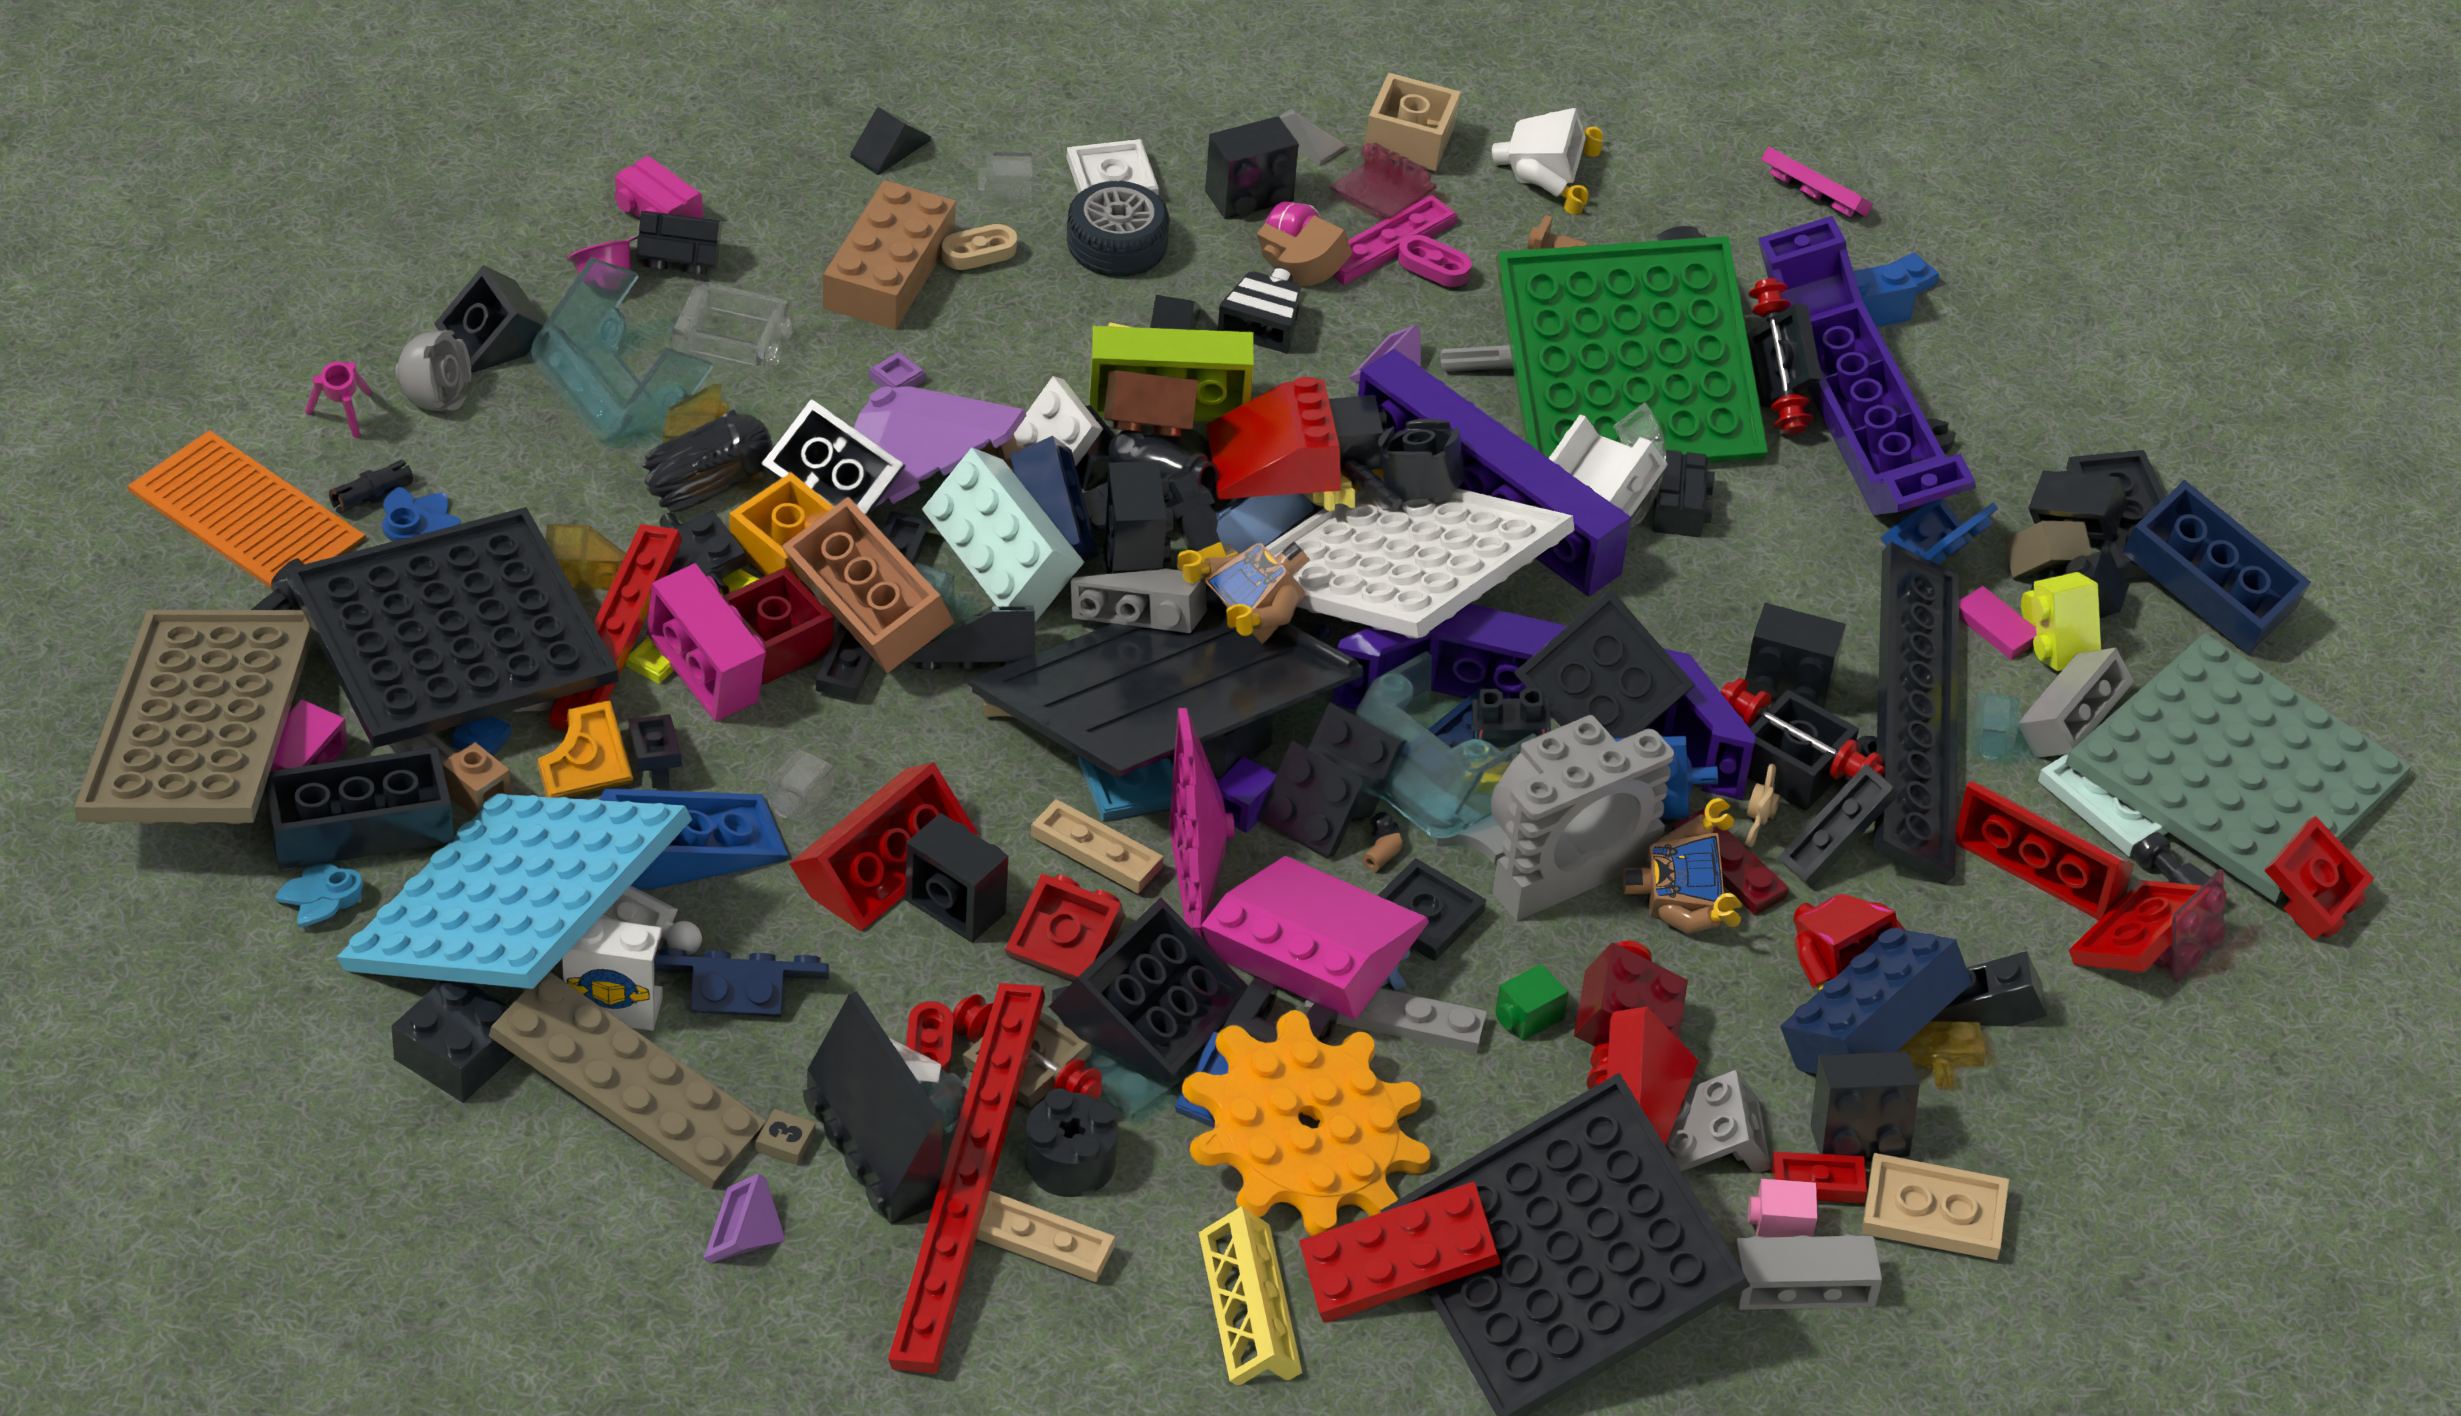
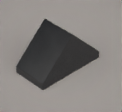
[850,107,931,175]

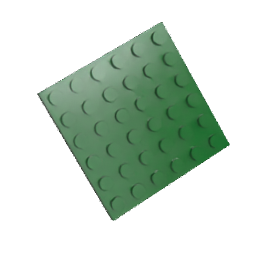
[1495,236,1768,463]

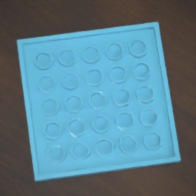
[336,793,692,989]

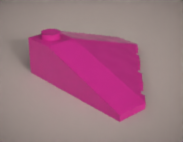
[1169,708,1234,939]

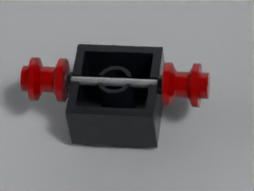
[1720,678,1885,811]

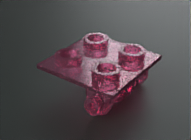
[1330,143,1436,219]
[2153,869,2227,983]

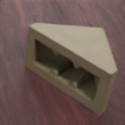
[2004,521,2092,579]

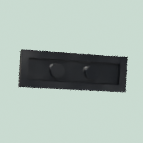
[1778,764,1900,888]

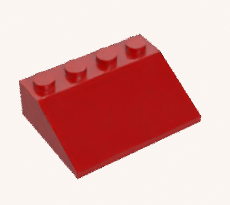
[1206,377,1341,499]

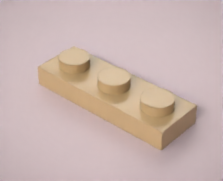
[1031,799,1163,893]
[976,1191,1115,1282]

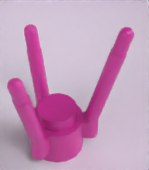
[305,362,372,438]

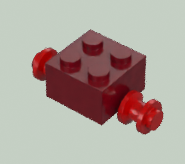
[1574,941,1688,1089]

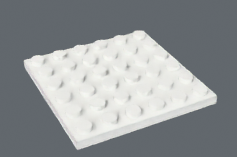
[1266,478,1574,638]

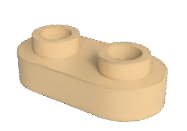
[942,224,1017,270]

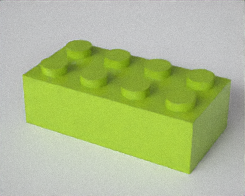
[1089,326,1254,421]

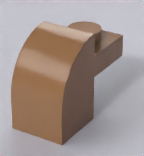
[1256,216,1352,287]

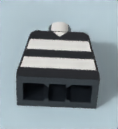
[1217,268,1301,354]

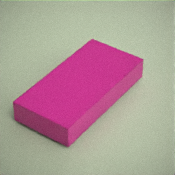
[1959,586,2036,660]

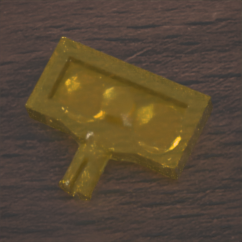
[1897,1021,1986,1089]

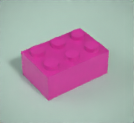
[646,563,766,722]

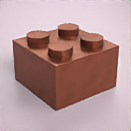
[1103,371,1198,437]

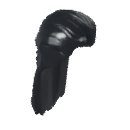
[642,409,773,513]

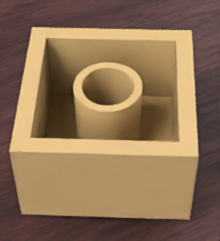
[1363,72,1461,171]

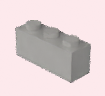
[2017,648,2134,758]
[1733,1234,1882,1310]

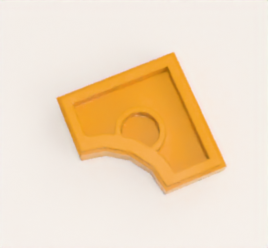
[537,701,633,798]

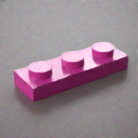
[1761,146,1873,217]

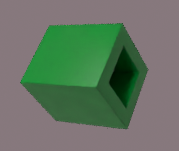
[1495,964,1569,1041]

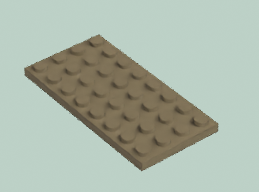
[74,610,314,824]

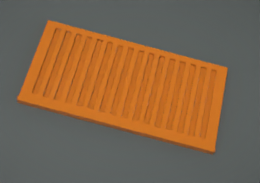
[127,430,366,588]

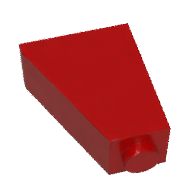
[1607,1006,1699,1146]

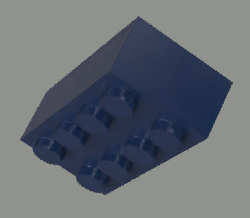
[2122,480,2311,655]
[1780,928,1972,1074]

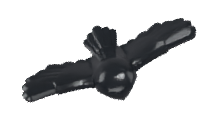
[1083,429,1218,530]

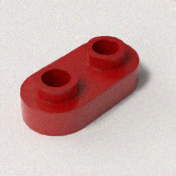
[906,1001,954,1082]

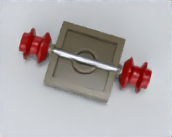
[953,994,1102,1109]

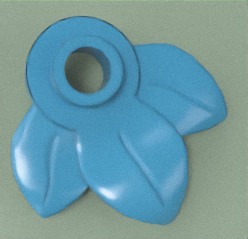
[275,863,364,927]

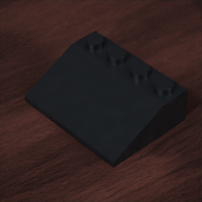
[1048,898,1248,1080]
[803,991,943,1225]

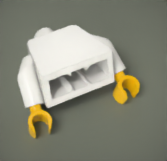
[1492,108,1603,215]

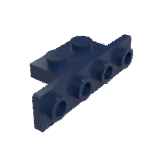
[654,948,830,1017]

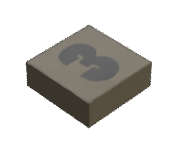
[755,1109,816,1165]

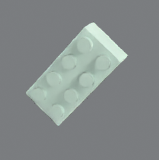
[922,447,1084,622]

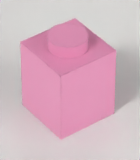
[1748,1179,1817,1238]

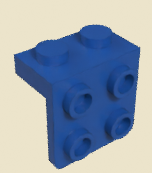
[1880,498,1998,565]

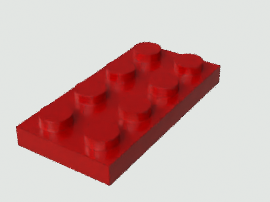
[1299,1181,1501,1322]

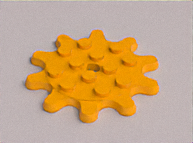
[1182,1010,1431,1236]

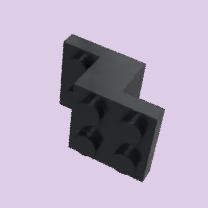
[1257,702,1407,857]

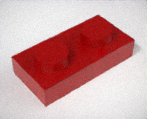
[1771,1151,1867,1203]

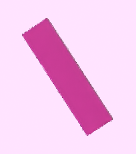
[1333,195,1458,285]

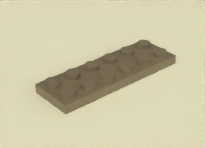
[489,972,766,1189]

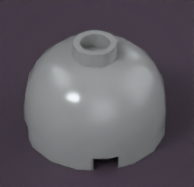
[395,330,472,411]

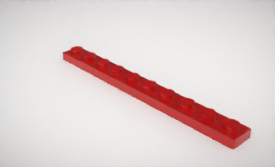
[888,983,1046,1374]

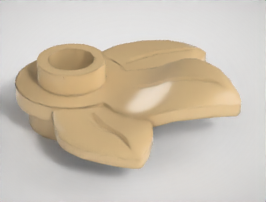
[1745,764,1780,847]

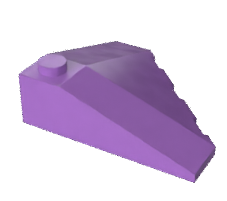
[854,386,1027,517]

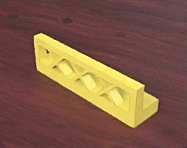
[1199,1206,1302,1386]

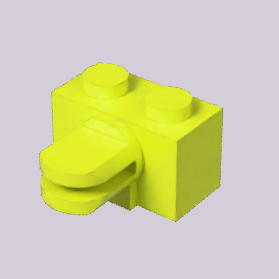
[2021,572,2101,671]

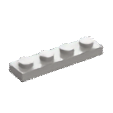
[1304,988,1487,1054]

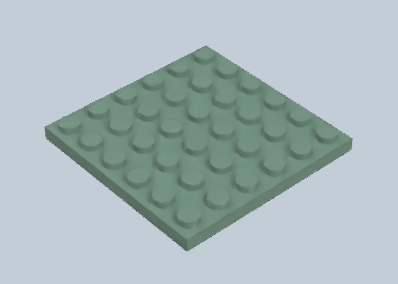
[2065,633,2412,903]

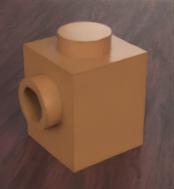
[442,742,511,817]

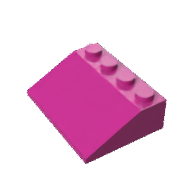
[1201,856,1429,1020]

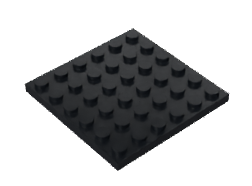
[287,507,619,749]
[1380,1072,1750,1416]

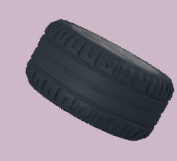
[1067,181,1170,276]

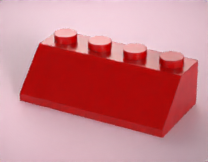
[789,762,978,931]
[1956,781,2134,920]

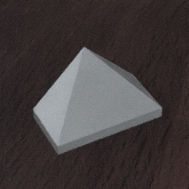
[1279,108,1346,165]

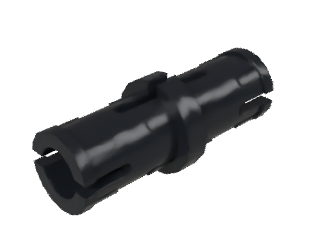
[329,459,413,514]

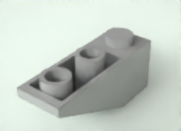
[1070,569,1207,633]

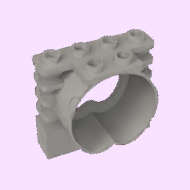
[1491,715,1674,921]

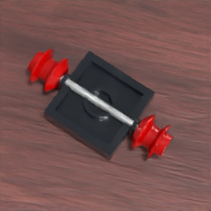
[1747,278,1822,434]

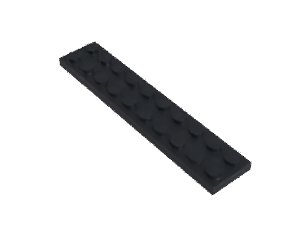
[1874,542,1959,884]

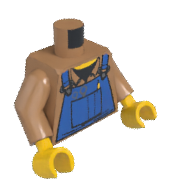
[1177,541,1310,644]
[1623,798,1742,934]

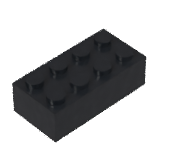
[264,746,454,870]

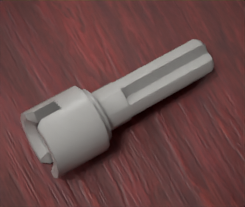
[1440,345,1513,372]

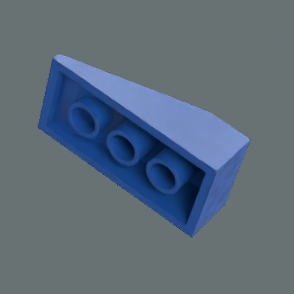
[600,789,788,889]

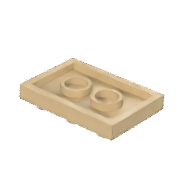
[1861,1153,2009,1260]

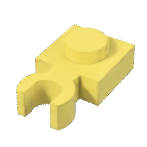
[1302,473,1355,511]

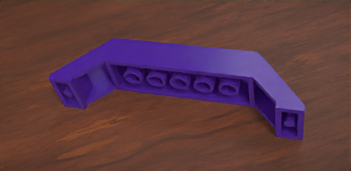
[1758,216,1976,515]
[1332,604,1756,801]

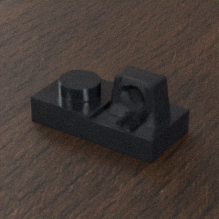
[628,714,682,788]

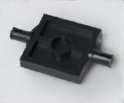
[659,510,749,596]

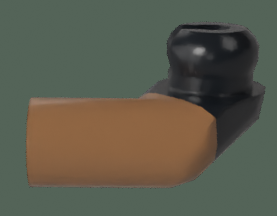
[1362,812,1403,872]

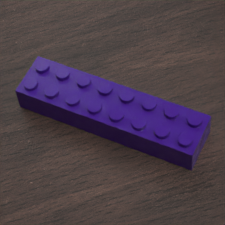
[1358,349,1631,597]

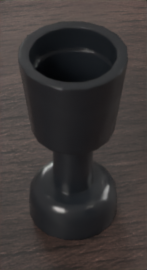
[2133,832,2222,910]

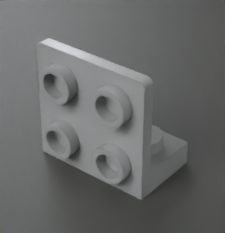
[1665,1070,1771,1173]

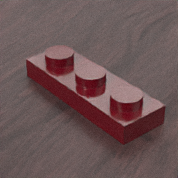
[1671,808,1789,916]

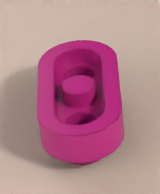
[1398,235,1472,287]

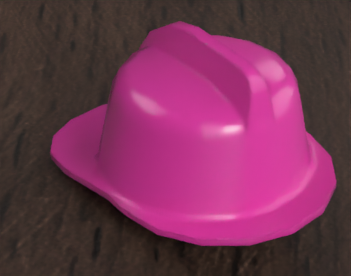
[566,236,638,289]

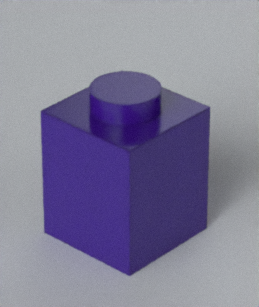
[1217,756,1276,833]

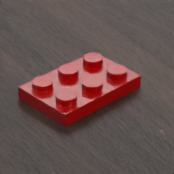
[2069,880,2215,973]

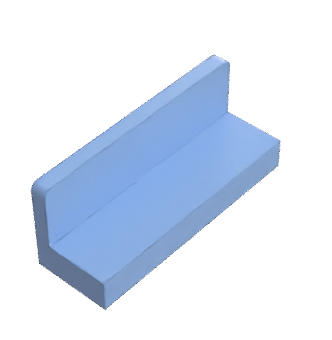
[1215,494,1313,554]

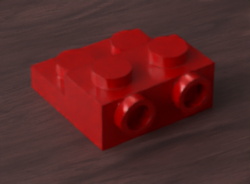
[2264,816,2375,940]
[1005,873,1125,981]

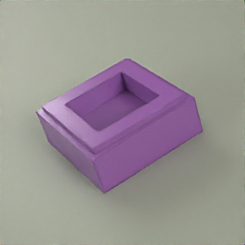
[869,352,926,388]

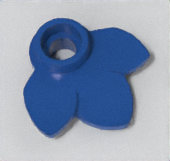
[382,487,461,541]

